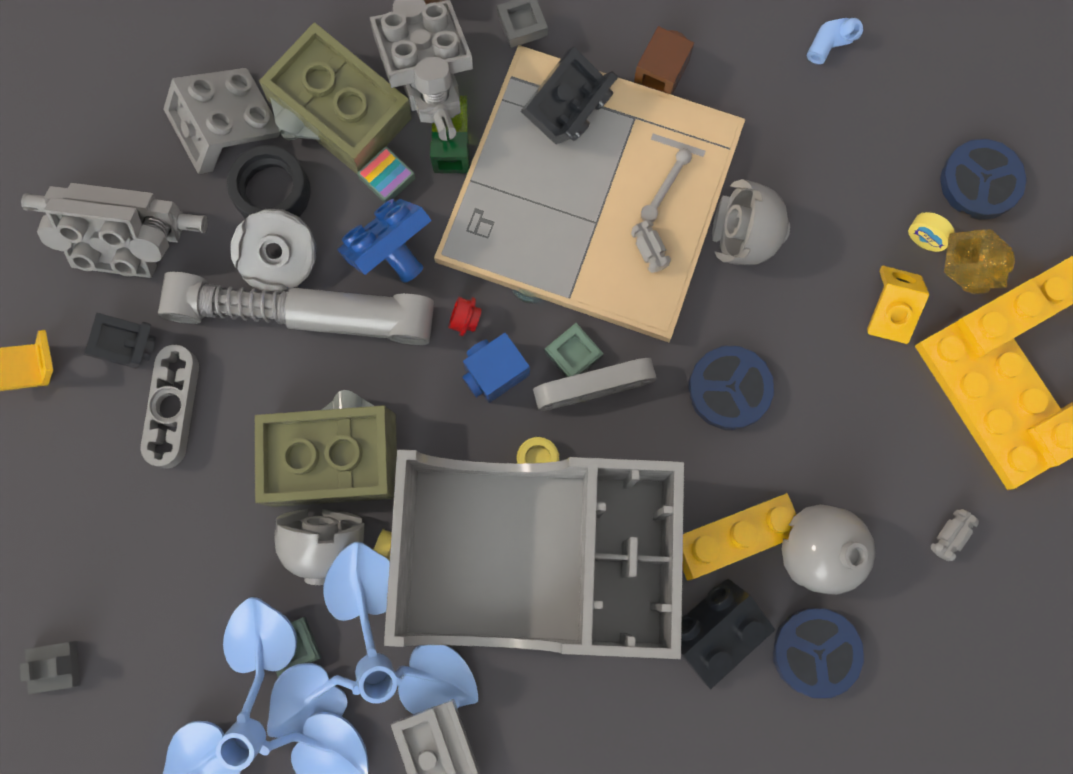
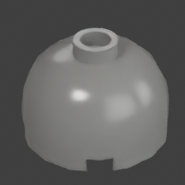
[712,179,790,265]
[781,504,876,595]
[274,509,365,585]

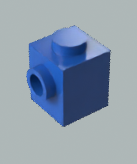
[462,332,530,403]

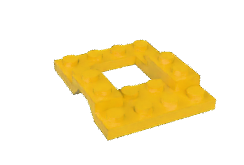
[915,256,1073,490]

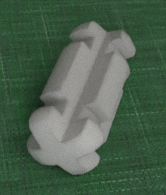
[631,220,671,273]
[931,509,979,561]

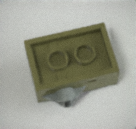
[259,22,412,174]
[255,390,397,507]

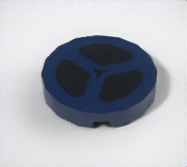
[940,139,1027,220]
[688,346,774,430]
[773,608,864,698]

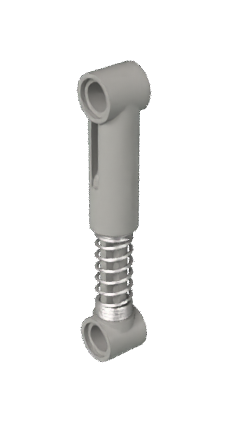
[158,272,434,345]

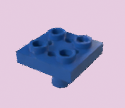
[337,199,432,283]

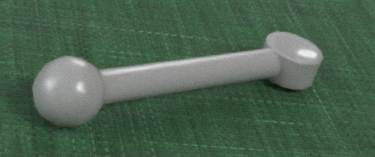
[641,148,692,222]

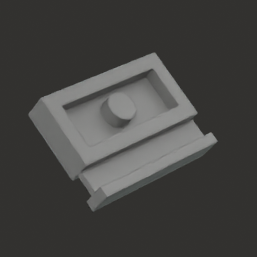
[391,699,480,774]

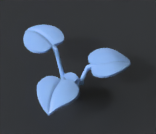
[267,542,478,738]
[163,597,369,774]

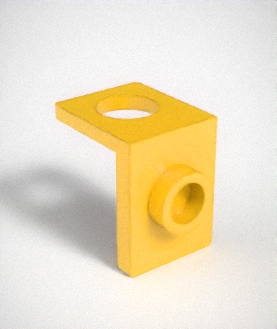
[867,266,929,344]
[0,330,53,391]

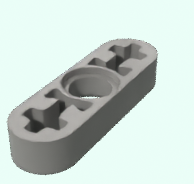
[141,345,199,469]
[533,358,657,411]

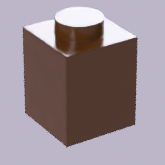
[634,26,695,95]

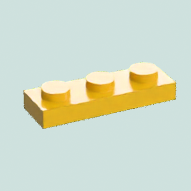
[682,493,797,581]

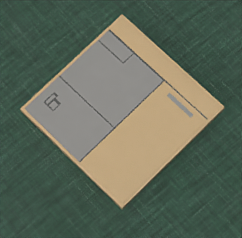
[434,45,745,343]

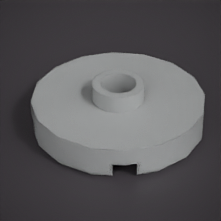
[231,209,316,293]

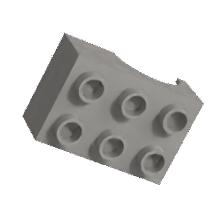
[384,450,684,659]

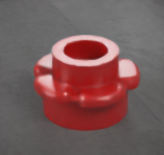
[448,297,482,337]

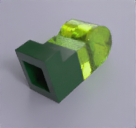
[430,95,470,173]

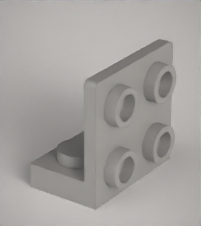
[163,68,280,174]

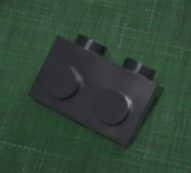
[520,47,618,145]
[681,579,775,690]

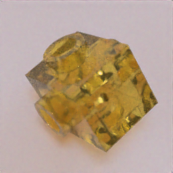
[944,229,1015,294]

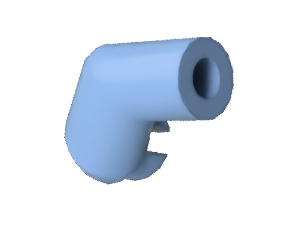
[806,18,863,64]

